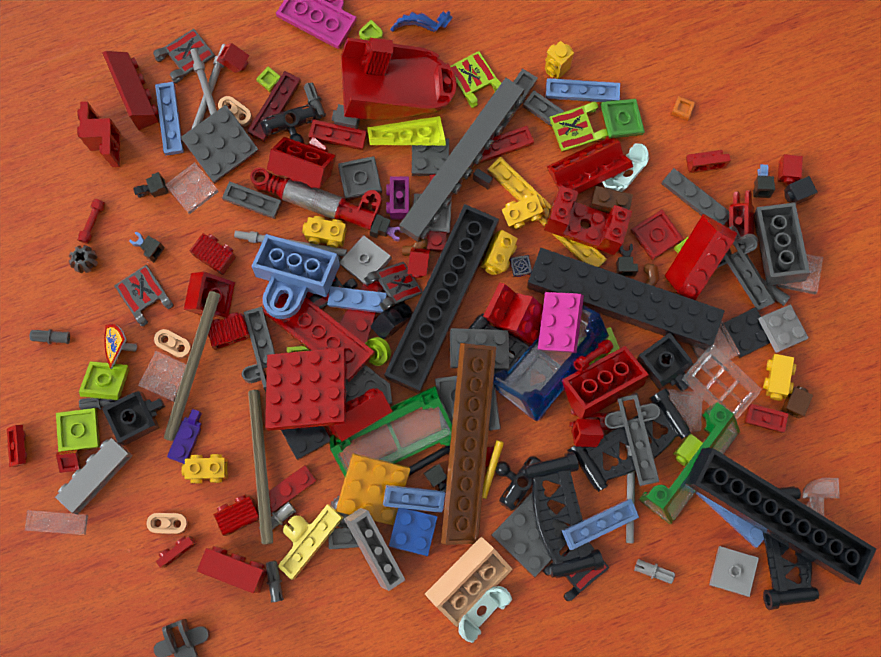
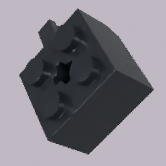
[637,333,693,392]
[102,391,165,446]

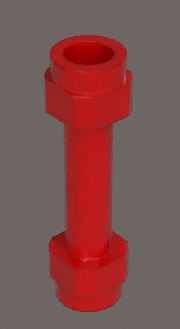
[77,199,105,244]
[574,339,613,371]

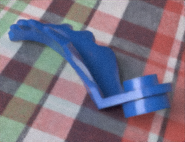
[390,11,453,32]

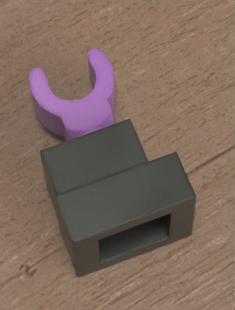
[370,214,403,241]

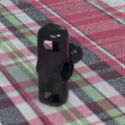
[261,104,316,143]
[495,456,542,511]

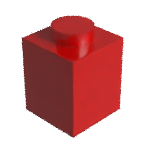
[216,43,250,73]
[778,154,803,185]
[407,247,430,278]
[571,419,604,447]

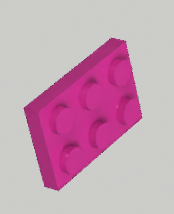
[538,292,584,353]

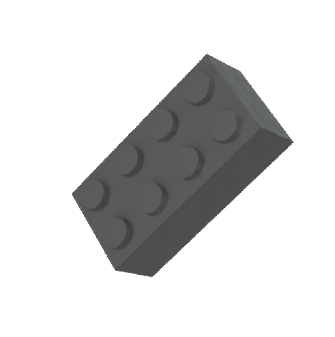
[754,203,810,286]

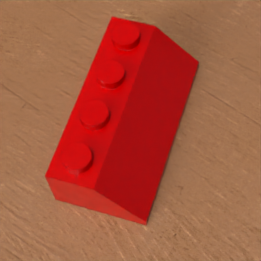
[102,51,159,130]
[665,214,737,300]
[562,346,649,419]

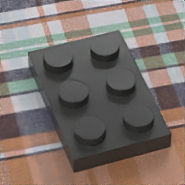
[450,328,509,370]

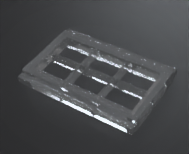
[682,344,762,424]

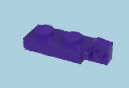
[167,409,202,464]

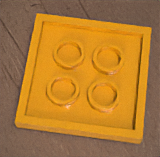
[336,453,410,525]

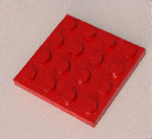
[265,347,346,431]

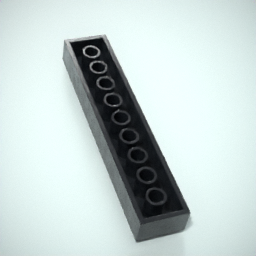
[384,204,499,394]
[527,248,725,351]
[684,448,876,585]

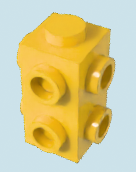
[545,41,574,79]
[502,193,547,229]
[302,216,347,248]
[481,230,518,275]
[763,354,796,400]
[182,454,228,484]

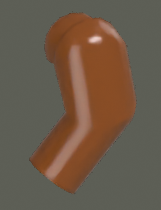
[402,238,428,255]
[644,263,659,286]

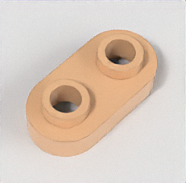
[218,96,252,127]
[154,329,192,358]
[147,513,188,534]

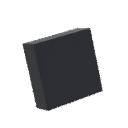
[473,169,493,189]

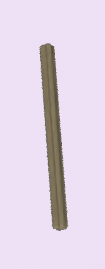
[164,291,220,441]
[248,390,273,545]

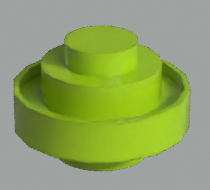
[365,337,391,366]

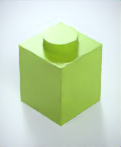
[673,434,703,466]

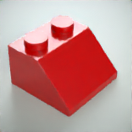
[184,271,235,319]

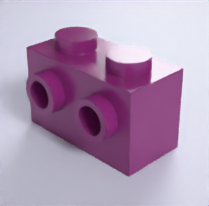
[386,176,409,220]

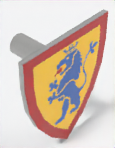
[104,324,137,369]

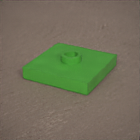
[601,99,645,138]

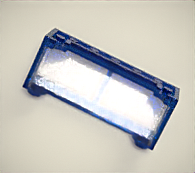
[493,305,609,421]

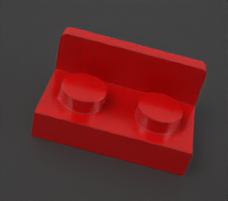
[686,150,731,173]

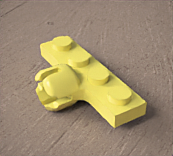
[278,505,344,580]

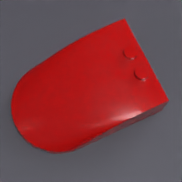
[341,38,457,120]

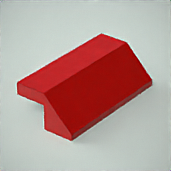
[547,137,633,194]

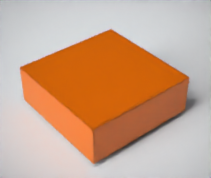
[671,96,695,121]

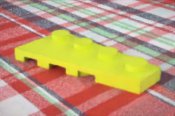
[367,116,446,146]

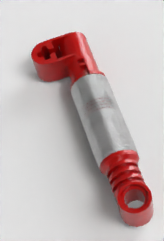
[250,167,382,230]

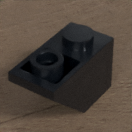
[370,302,413,340]

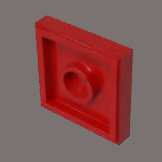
[631,209,684,261]

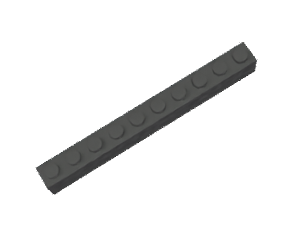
[399,78,525,242]

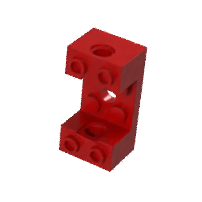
[544,186,632,255]

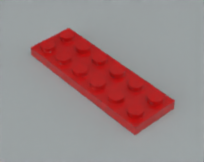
[263,293,375,382]

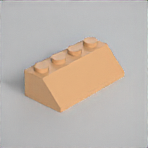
[425,537,513,627]

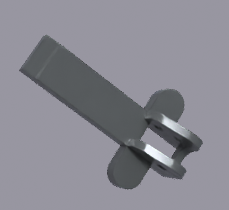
[717,225,775,310]
[242,306,275,391]
[605,393,660,486]
[154,619,210,657]

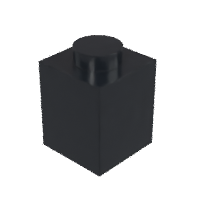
[784,176,818,205]

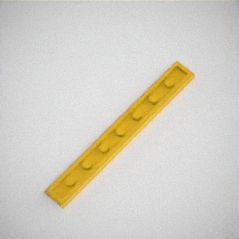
[487,157,607,267]

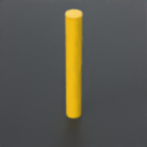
[482,440,504,499]

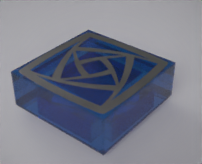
[510,255,532,278]

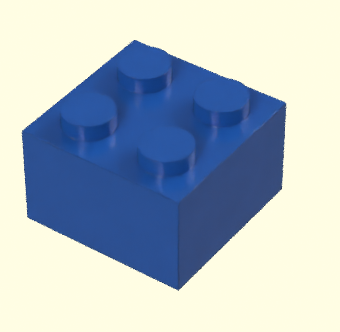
[389,508,438,556]

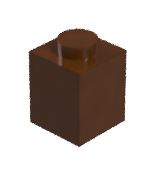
[781,386,813,419]

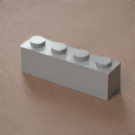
[55,438,133,514]
[344,508,405,591]

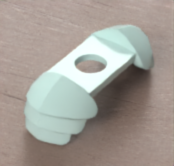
[602,143,649,192]
[458,586,512,643]

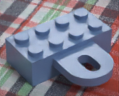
[252,234,340,319]

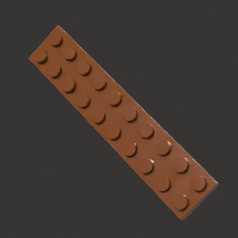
[441,343,496,545]

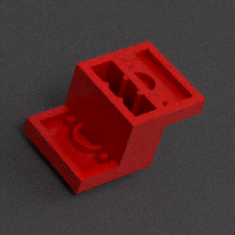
[77,101,120,167]
[483,282,543,347]

